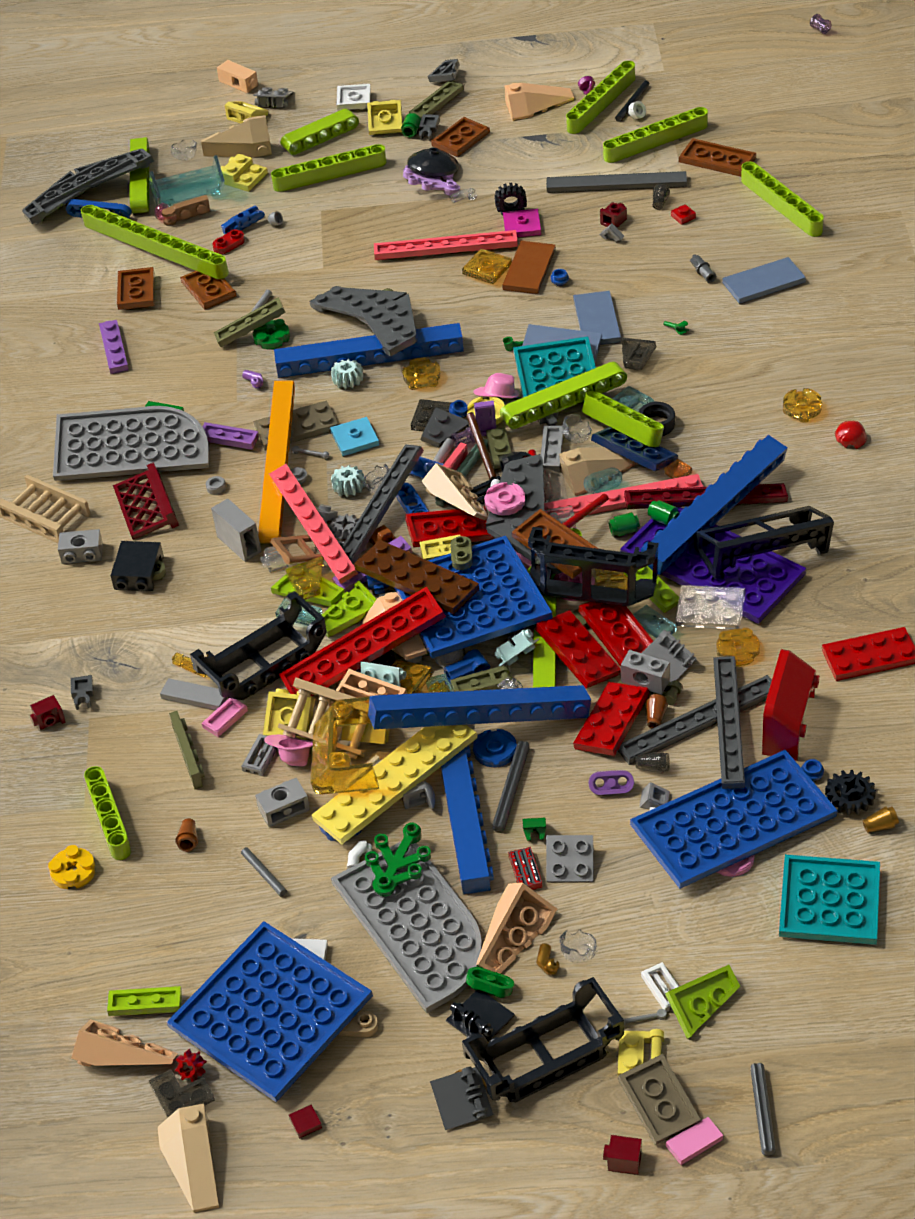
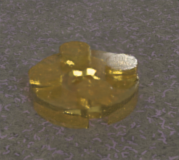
[402,358,441,390]
[783,388,822,423]
[716,628,760,666]

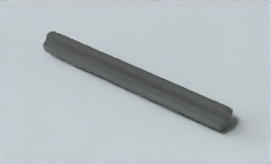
[492,741,530,832]

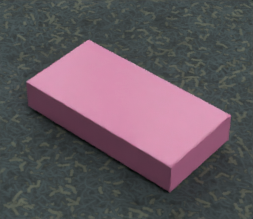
[202,698,248,738]
[666,1117,723,1165]

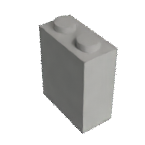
[211,498,261,562]

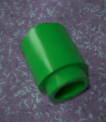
[401,113,421,138]
[648,500,680,525]
[608,512,640,537]

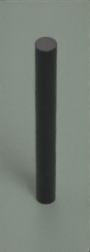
[615,80,650,122]

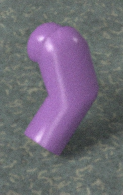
[242,370,264,388]

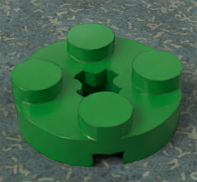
[253,319,290,350]

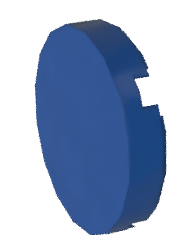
[473,729,517,767]

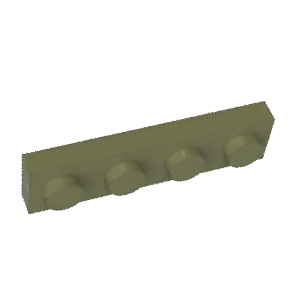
[409,80,464,119]
[214,297,286,347]
[169,711,205,790]

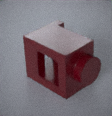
[600,202,627,228]
[29,695,66,730]

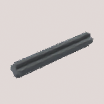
[750,1063,776,1156]

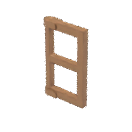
[271,535,325,564]

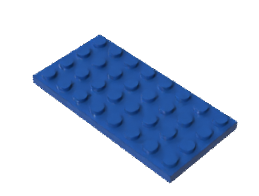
[630,750,838,889]

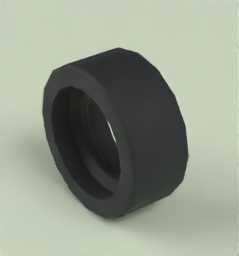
[639,401,675,436]

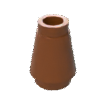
[646,694,668,729]
[175,818,198,852]

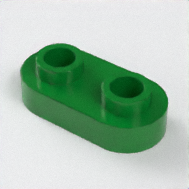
[466,967,514,998]

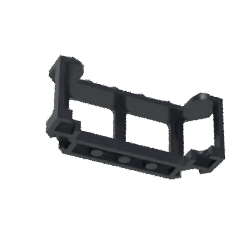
[528,527,659,607]
[190,591,327,700]
[462,977,624,1103]

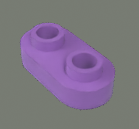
[588,770,634,795]

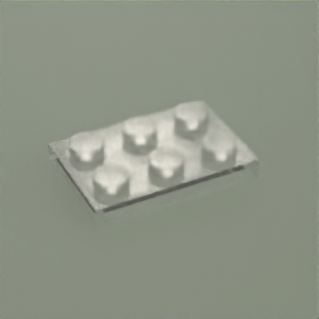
[675,585,746,629]

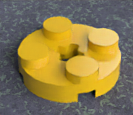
[48,845,95,889]

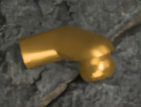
[536,943,560,975]

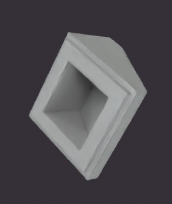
[640,782,670,809]

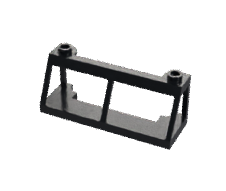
[694,506,834,579]

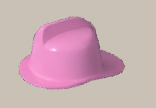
[474,373,519,398]
[264,734,315,766]

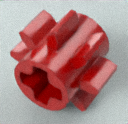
[175,1049,207,1082]

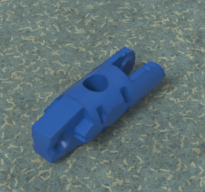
[221,205,265,235]

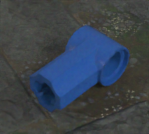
[444,649,490,684]

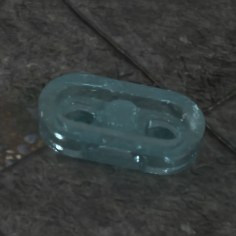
[584,467,622,494]

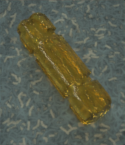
[172,652,207,677]

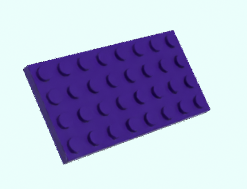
[620,507,806,624]

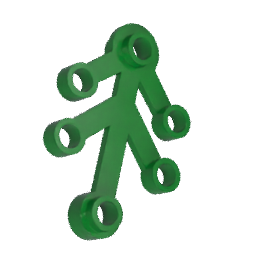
[365,822,431,897]

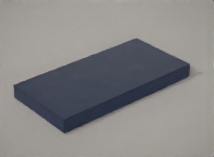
[591,427,678,471]

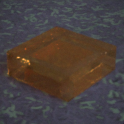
[664,459,692,479]

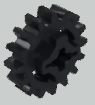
[825,770,876,815]

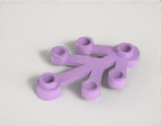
[403,165,460,196]

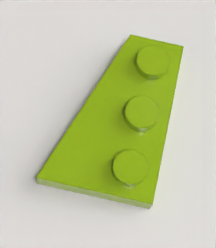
[271,564,345,607]
[322,580,377,638]
[665,964,740,1039]

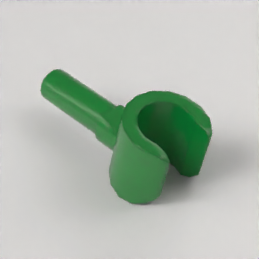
[663,320,689,335]
[503,336,524,351]

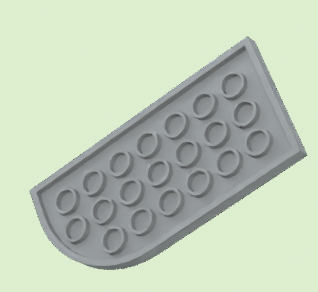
[53,406,210,481]
[331,842,482,1014]

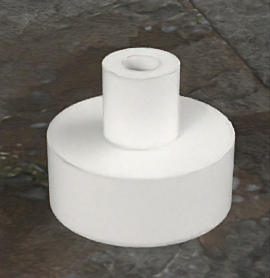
[628,101,646,119]

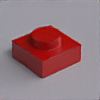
[671,204,696,225]

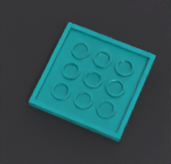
[513,336,596,403]
[779,854,880,945]

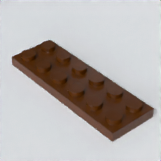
[354,540,480,614]

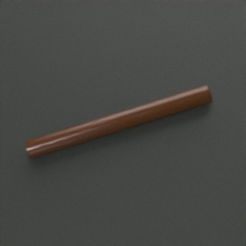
[466,412,497,480]

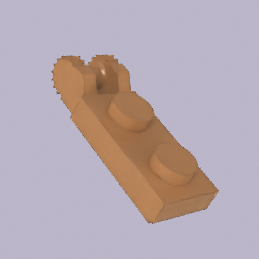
[161,195,211,226]

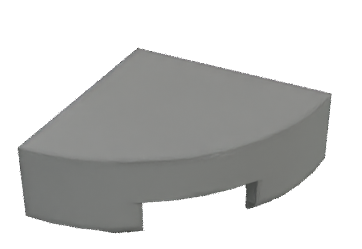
[599,224,624,242]

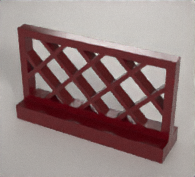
[113,462,179,540]

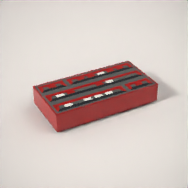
[508,847,542,890]

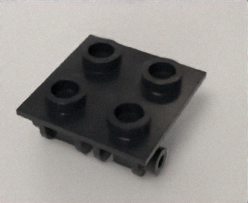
[446,990,515,1043]

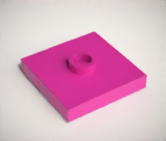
[503,209,541,237]

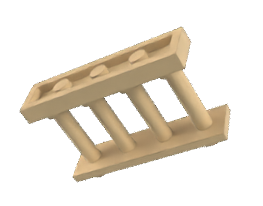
[0,475,91,543]
[278,678,369,759]

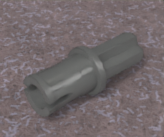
[690,254,716,283]

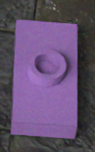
[474,400,496,436]

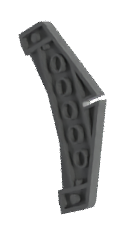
[22,149,154,224]
[309,286,418,356]
[486,454,563,574]

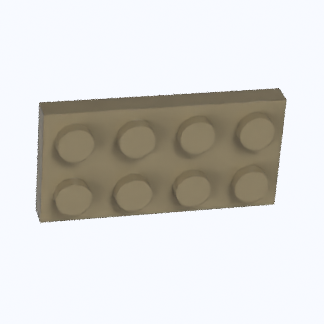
[253,400,338,450]

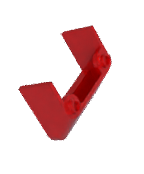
[762,649,820,761]

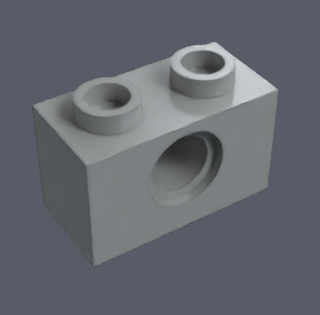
[58,529,103,564]
[621,650,670,695]
[255,778,310,827]

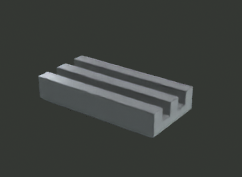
[241,734,277,776]

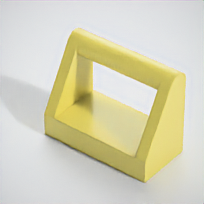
[225,101,269,124]

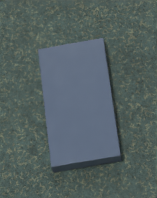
[722,257,806,304]
[573,291,621,345]
[522,324,602,363]

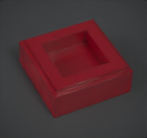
[289,1104,322,1139]

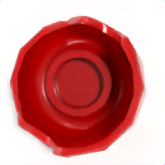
[834,421,867,449]

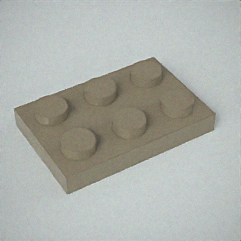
[618,1054,701,1145]

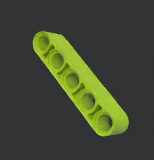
[280,108,359,155]
[582,391,664,447]
[84,766,131,860]

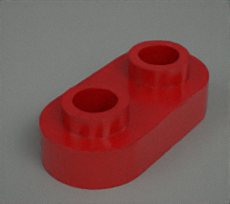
[212,229,245,254]

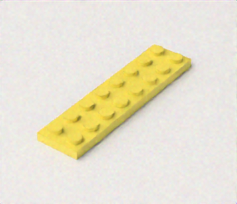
[312,725,477,845]

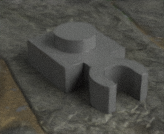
[419,114,440,141]
[71,675,94,710]

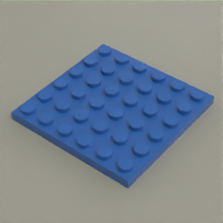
[395,535,553,658]
[167,921,373,1102]

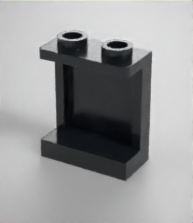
[110,541,164,591]

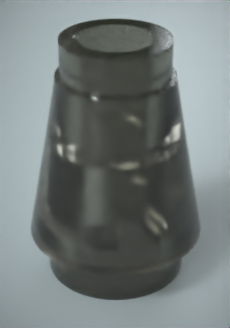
[652,183,670,210]
[635,751,670,773]

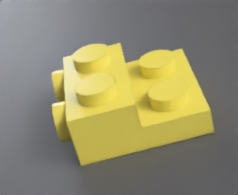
[367,100,402,135]
[219,154,268,192]
[263,689,315,740]

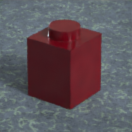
[603,1135,642,1175]

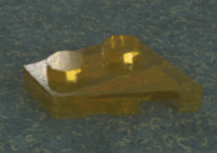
[285,556,324,600]

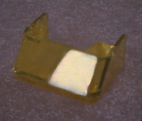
[311,697,379,795]

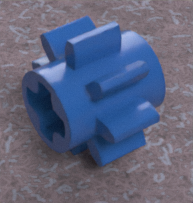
[367,575,389,594]

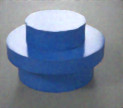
[551,269,569,285]
[449,400,468,418]
[801,759,824,781]

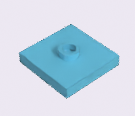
[330,417,379,456]

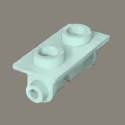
[494,629,540,666]
[361,662,406,687]

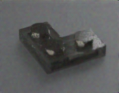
[148,1070,215,1118]

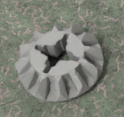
[329,513,359,539]

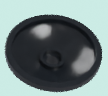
[407,147,459,176]

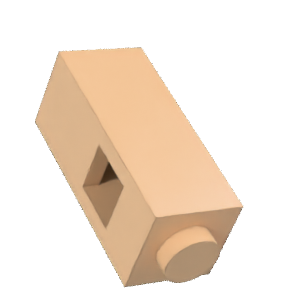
[217,60,258,93]

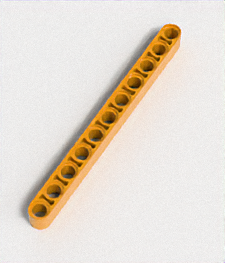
[258,380,295,544]

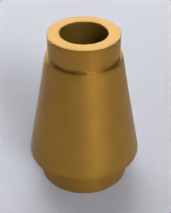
[862,806,899,833]

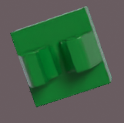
[522,817,546,841]

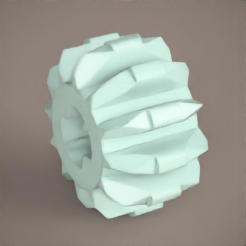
[331,359,363,390]
[331,465,365,497]

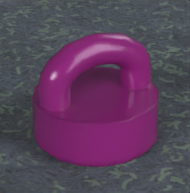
[578,76,595,95]

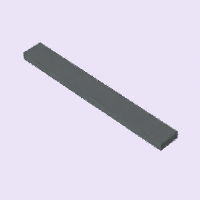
[546,171,687,193]
[342,444,424,565]
[713,656,745,789]
[618,675,772,765]

